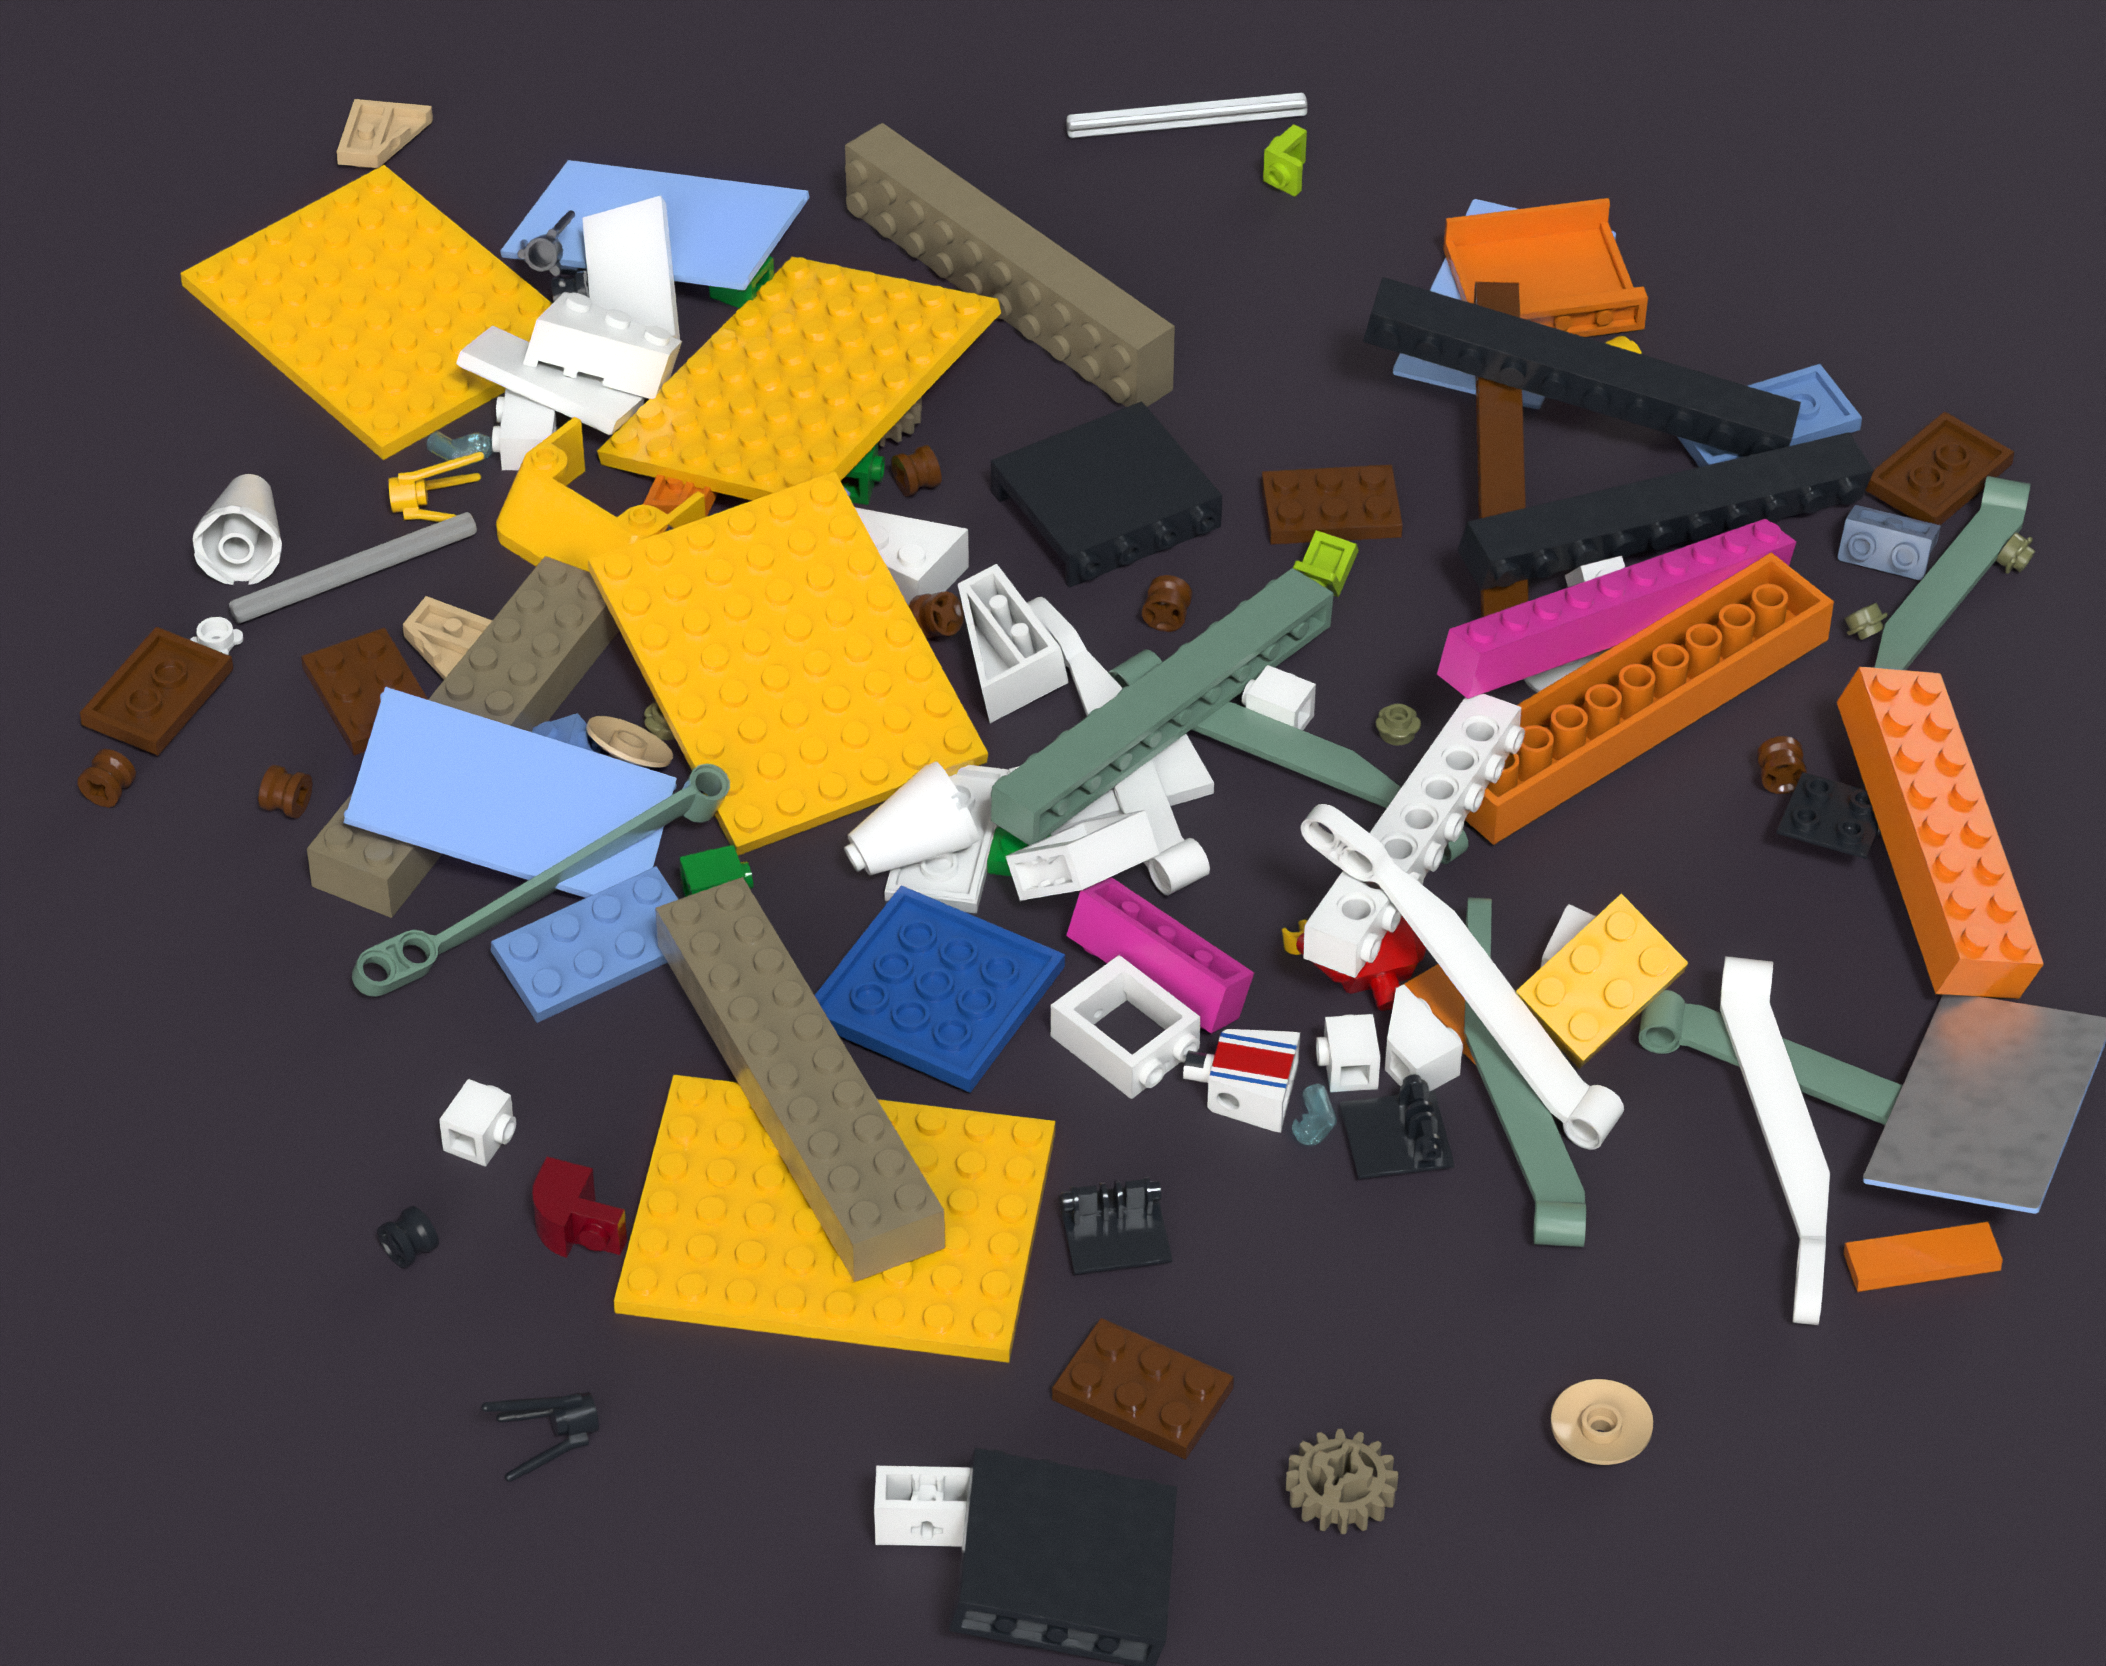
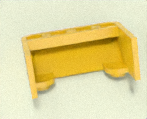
[496,417,706,572]

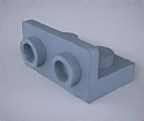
[1838,505,1941,580]

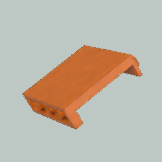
[1443,198,1648,337]

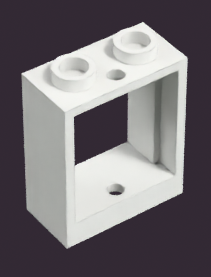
[1006,810,1159,901]
[1051,955,1200,1099]

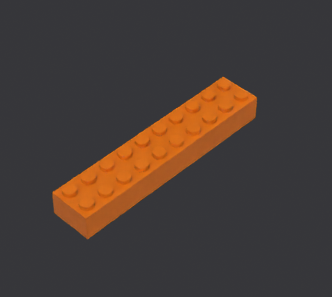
[1465,552,1834,845]

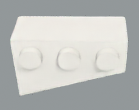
[523,292,682,399]
[855,507,969,606]
[958,564,1069,723]

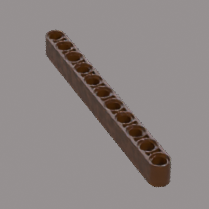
[1474,281,1528,618]

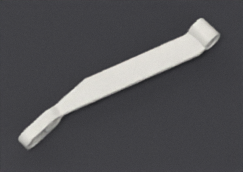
[1027,597,1210,895]
[1301,804,1624,1150]
[1720,956,1830,1325]

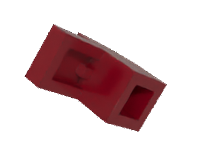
[532,1157,627,1258]

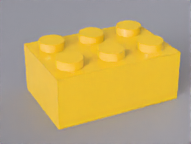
[1516,893,1688,1069]

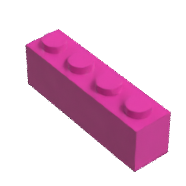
[1066,877,1254,1033]

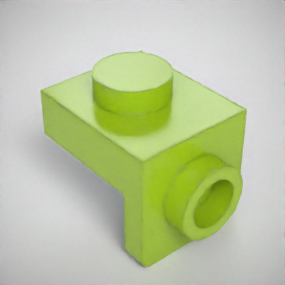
[1263,124,1307,197]
[1293,530,1359,597]

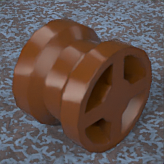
[891,445,942,497]
[1142,575,1192,632]
[909,591,964,639]
[1757,736,1807,794]
[78,749,136,808]
[258,765,313,818]

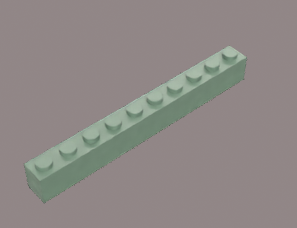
[991,568,1334,845]

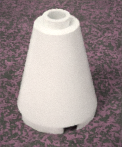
[193,474,282,585]
[844,761,980,876]

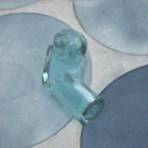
[427,431,493,467]
[1292,1084,1337,1146]

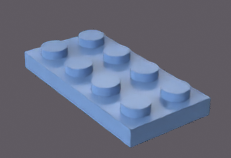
[1677,364,1862,467]
[491,866,678,1023]

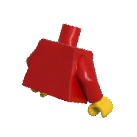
[1282,916,1427,1011]

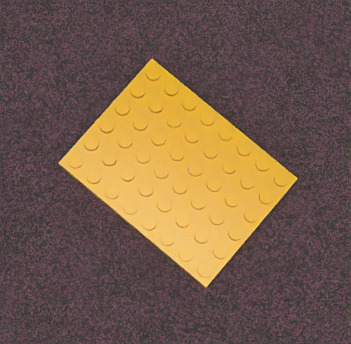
[180,165,553,460]
[597,257,1001,501]
[588,471,988,856]
[614,1075,1055,1363]

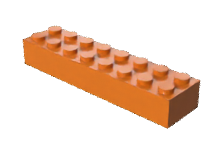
[1837,667,2044,999]

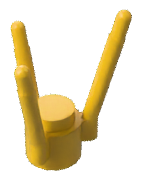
[389,452,484,522]

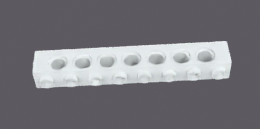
[1303,693,1525,978]

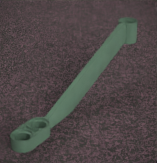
[1875,476,2031,670]
[1108,649,1469,864]
[352,764,730,997]
[1464,897,1586,1247]
[1638,990,1903,1125]

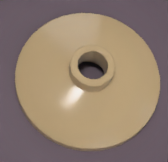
[586,716,673,767]
[1551,1379,1653,1465]

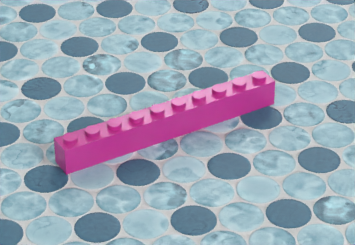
[1437,519,1796,699]

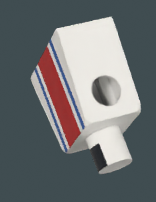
[1183,1029,1300,1133]

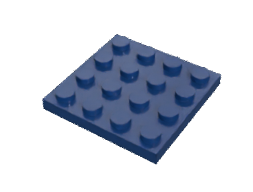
[814,885,1065,1093]

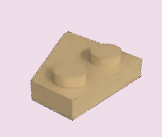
[337,99,433,168]
[403,596,492,679]

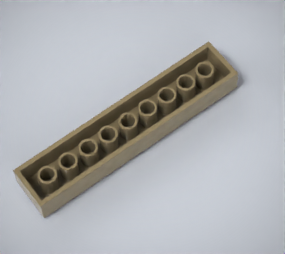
[845,123,1175,407]
[307,556,619,918]
[655,877,945,1282]

